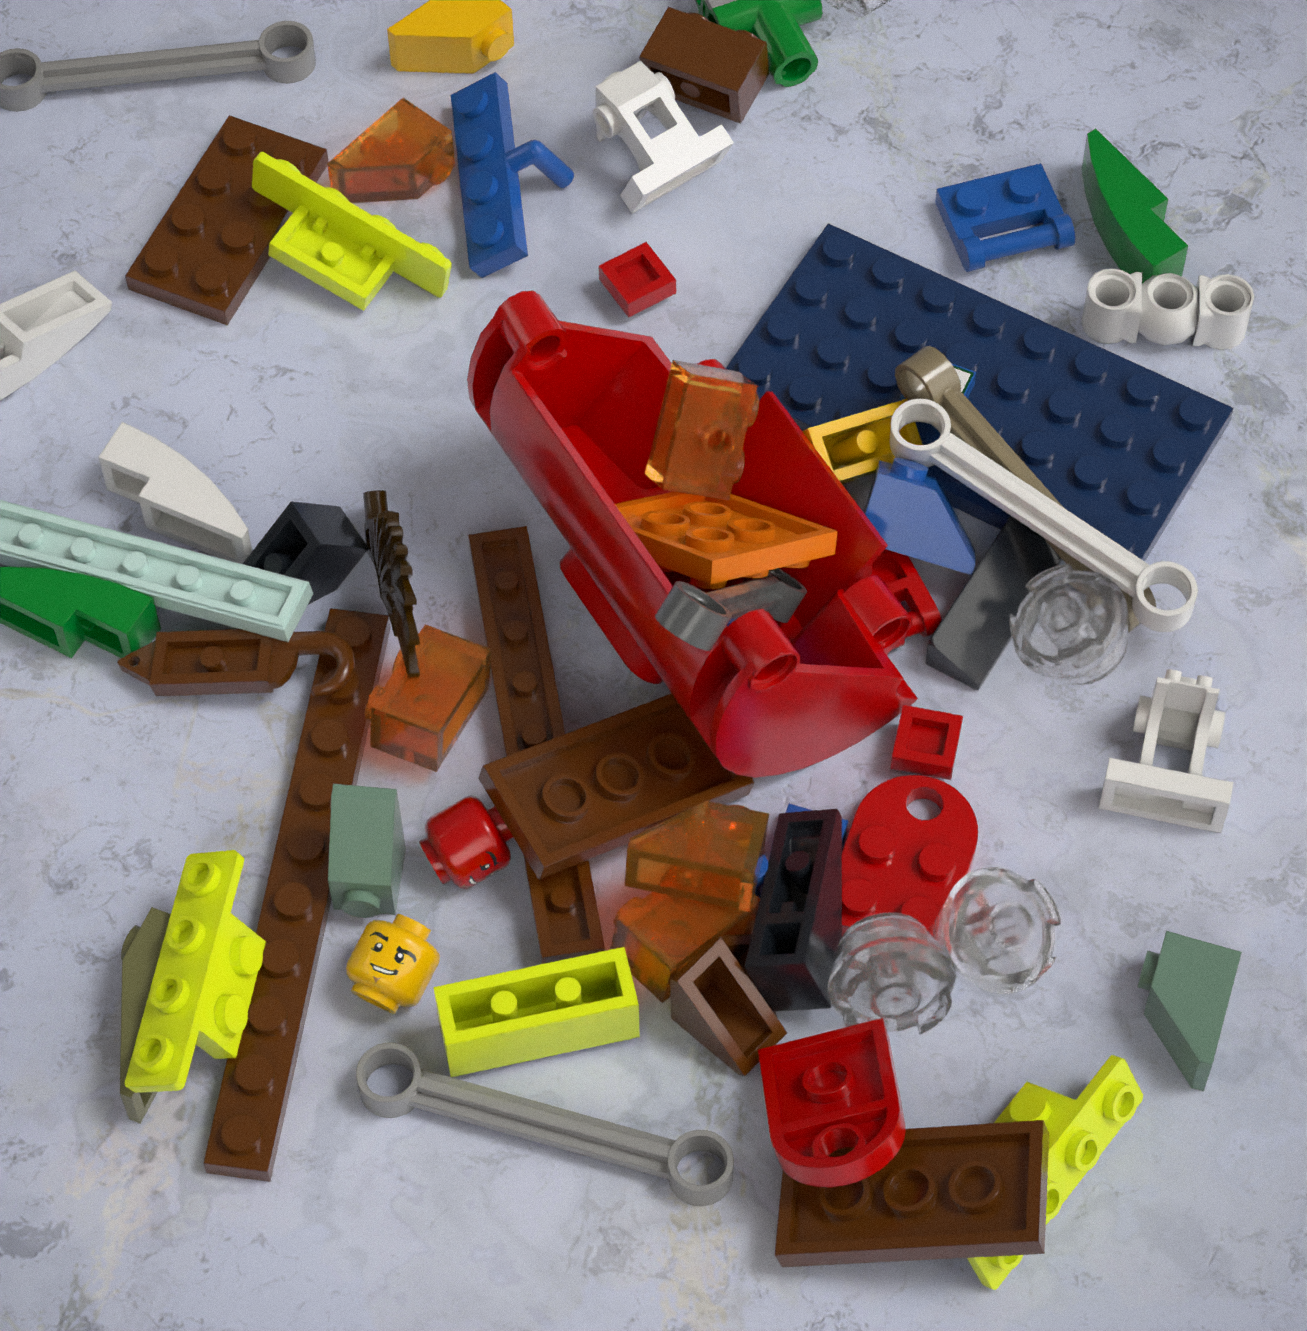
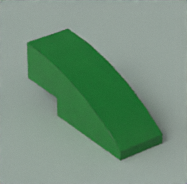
[1082,128,1188,283]
[0,567,161,659]

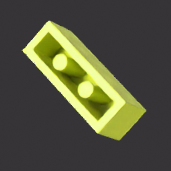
[433,947,640,1077]

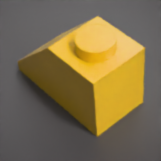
[387,0,514,74]
[803,399,923,485]

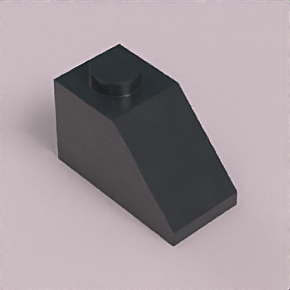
[243,501,369,605]

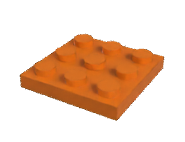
[615,485,837,589]

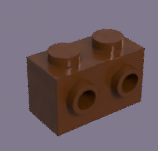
[639,7,769,124]

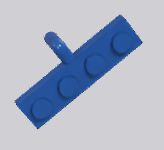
[450,72,574,278]

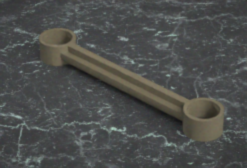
[895,346,1156,635]

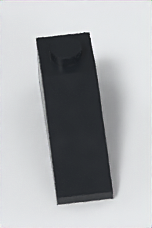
[745,808,842,1012]

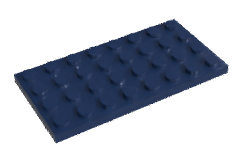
[725,223,1234,562]

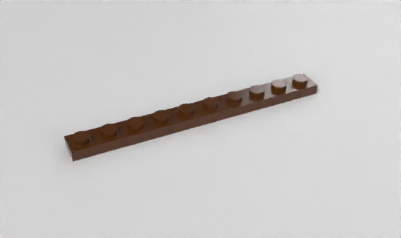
[203,608,391,1182]

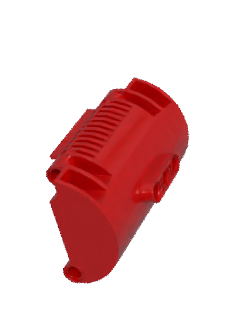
[467,290,918,778]

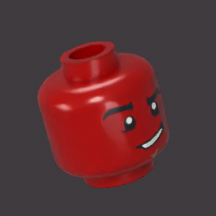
[419,795,514,889]

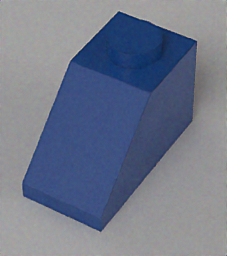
[863,458,975,575]

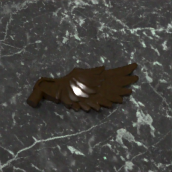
[363,490,421,678]

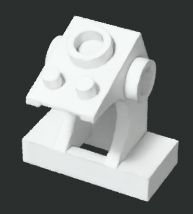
[593,61,734,214]
[1099,669,1234,833]

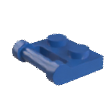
[935,163,1076,272]

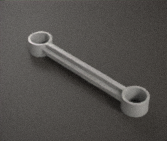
[0,21,316,112]
[356,1043,734,1206]

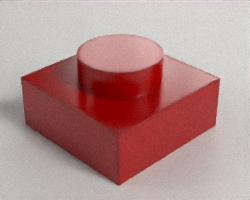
[598,242,676,318]
[890,705,963,780]

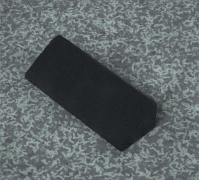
[925,515,1062,691]

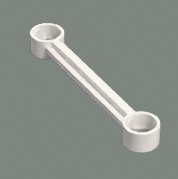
[889,399,1198,632]

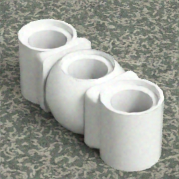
[1081,269,1254,350]

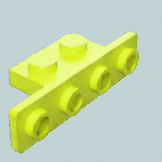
[252,152,452,311]
[125,850,266,1093]
[967,1055,1143,1290]

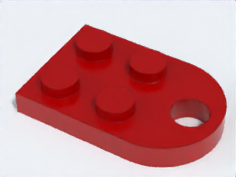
[842,775,978,965]
[758,1018,906,1187]

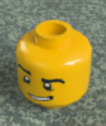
[346,914,440,1014]

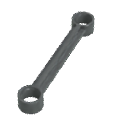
[655,568,807,651]

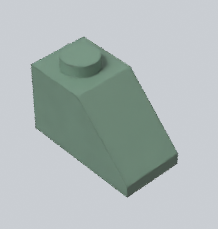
[328,784,406,918]
[1137,931,1242,1091]

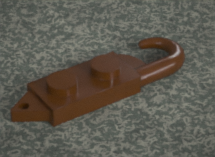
[117,629,355,697]

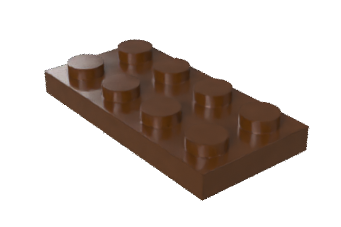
[125,115,329,326]
[478,693,755,879]
[775,1120,1049,1267]

